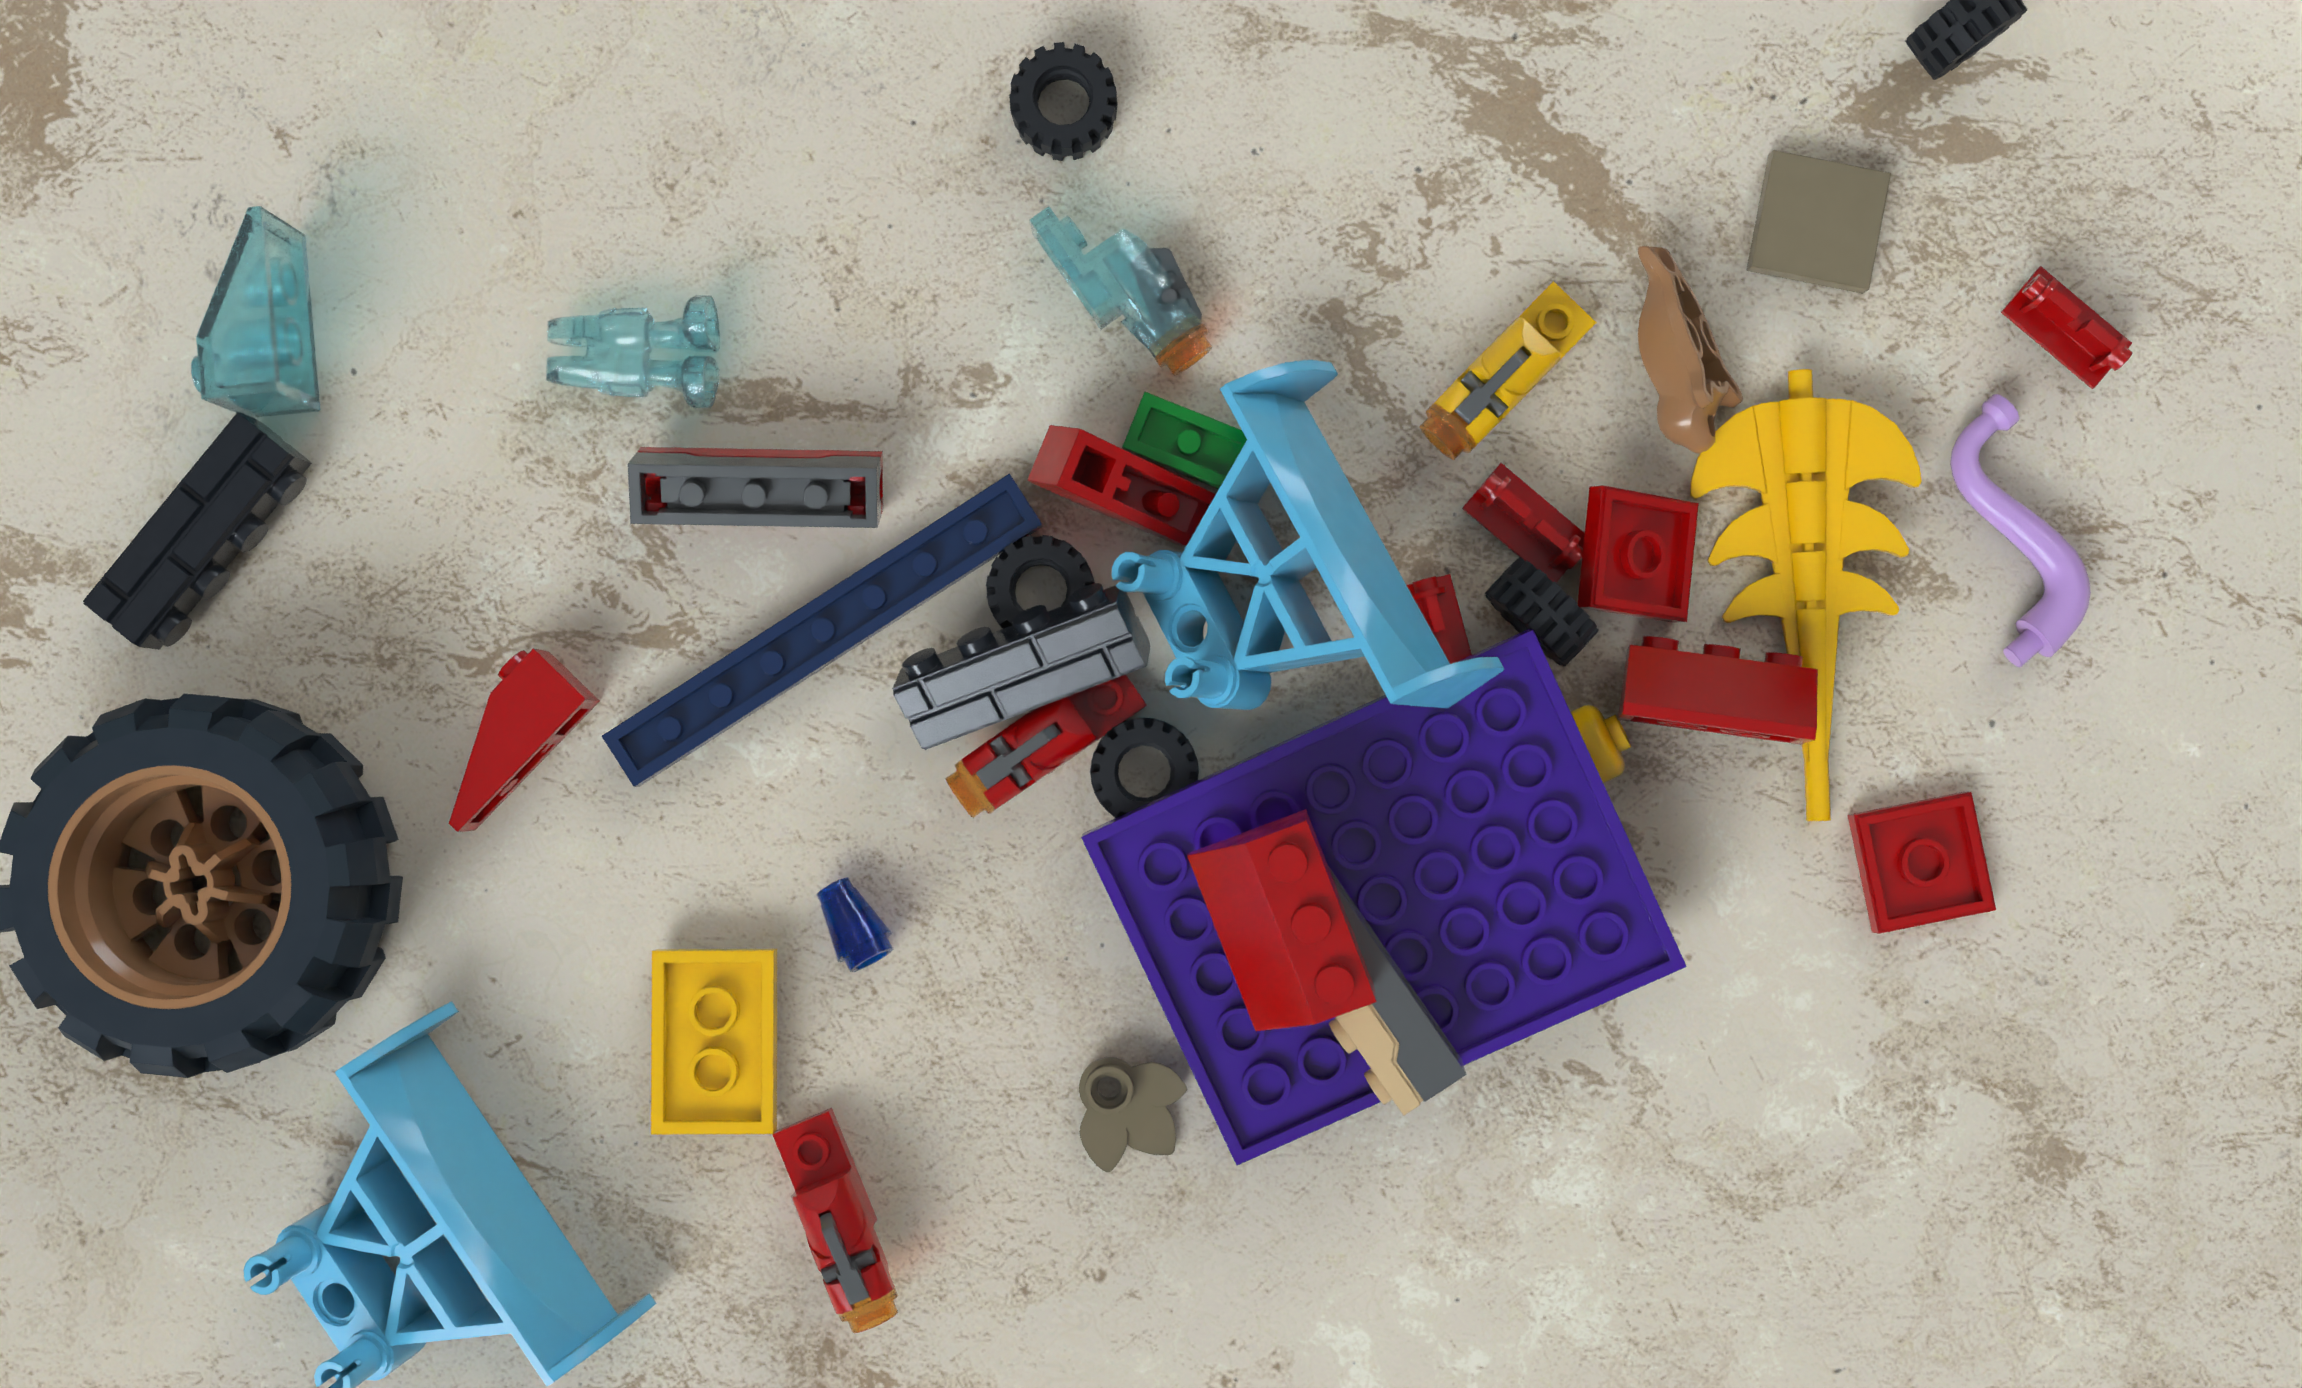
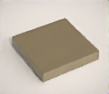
[1746,150,1891,294]

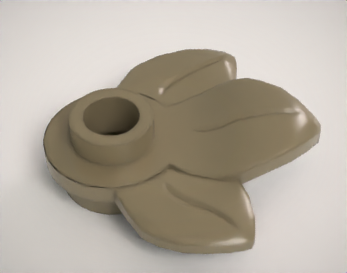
[1079,1057,1187,1173]

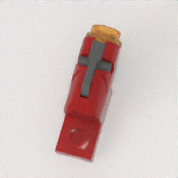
[945,674,1147,818]
[772,1108,898,1333]

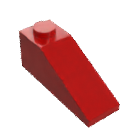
[1027,425,1216,548]
[449,648,600,832]

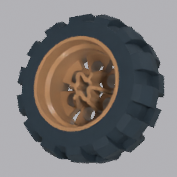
[0,693,403,1078]

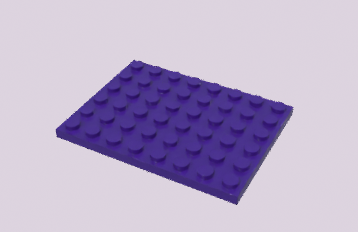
[1081,629,1687,1165]

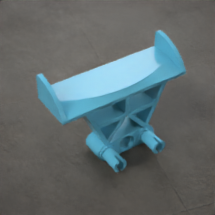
[1111,360,1504,710]
[243,1001,656,1388]

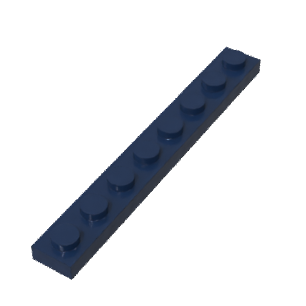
[602,473,1043,787]

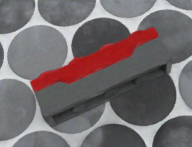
[628,447,883,528]

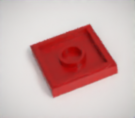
[1578,485,1699,622]
[1847,792,1996,934]

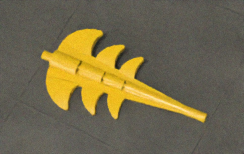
[1690,369,1922,821]

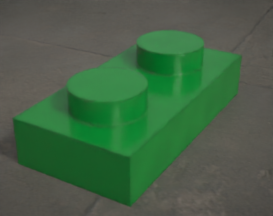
[1122,391,1247,489]

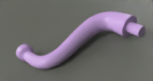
[1950,394,2091,667]

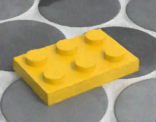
[651,949,777,1135]

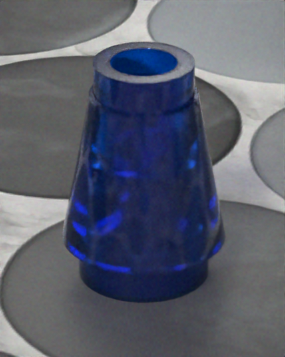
[816,877,894,972]

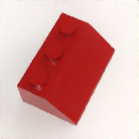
[1618,636,1818,745]
[1187,809,1377,1031]

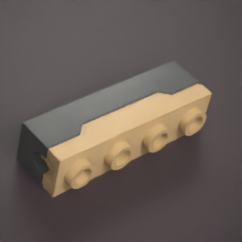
[1327,864,1467,1116]

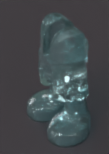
[546,295,720,408]

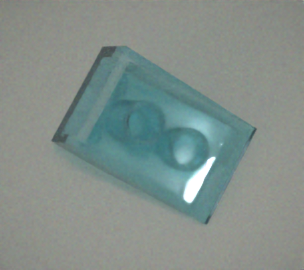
[191,206,320,418]

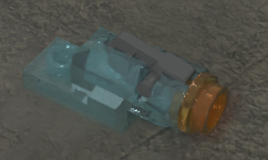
[1029,206,1213,376]

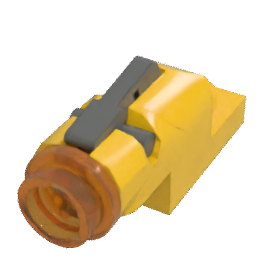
[1420,281,1597,460]

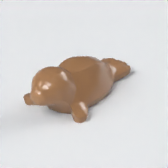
[1638,246,1743,453]

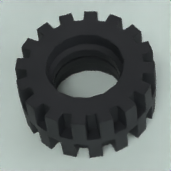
[1905,0,2027,80]
[1009,42,1118,161]
[986,535,1095,629]
[1485,557,1599,667]
[1090,717,1199,818]

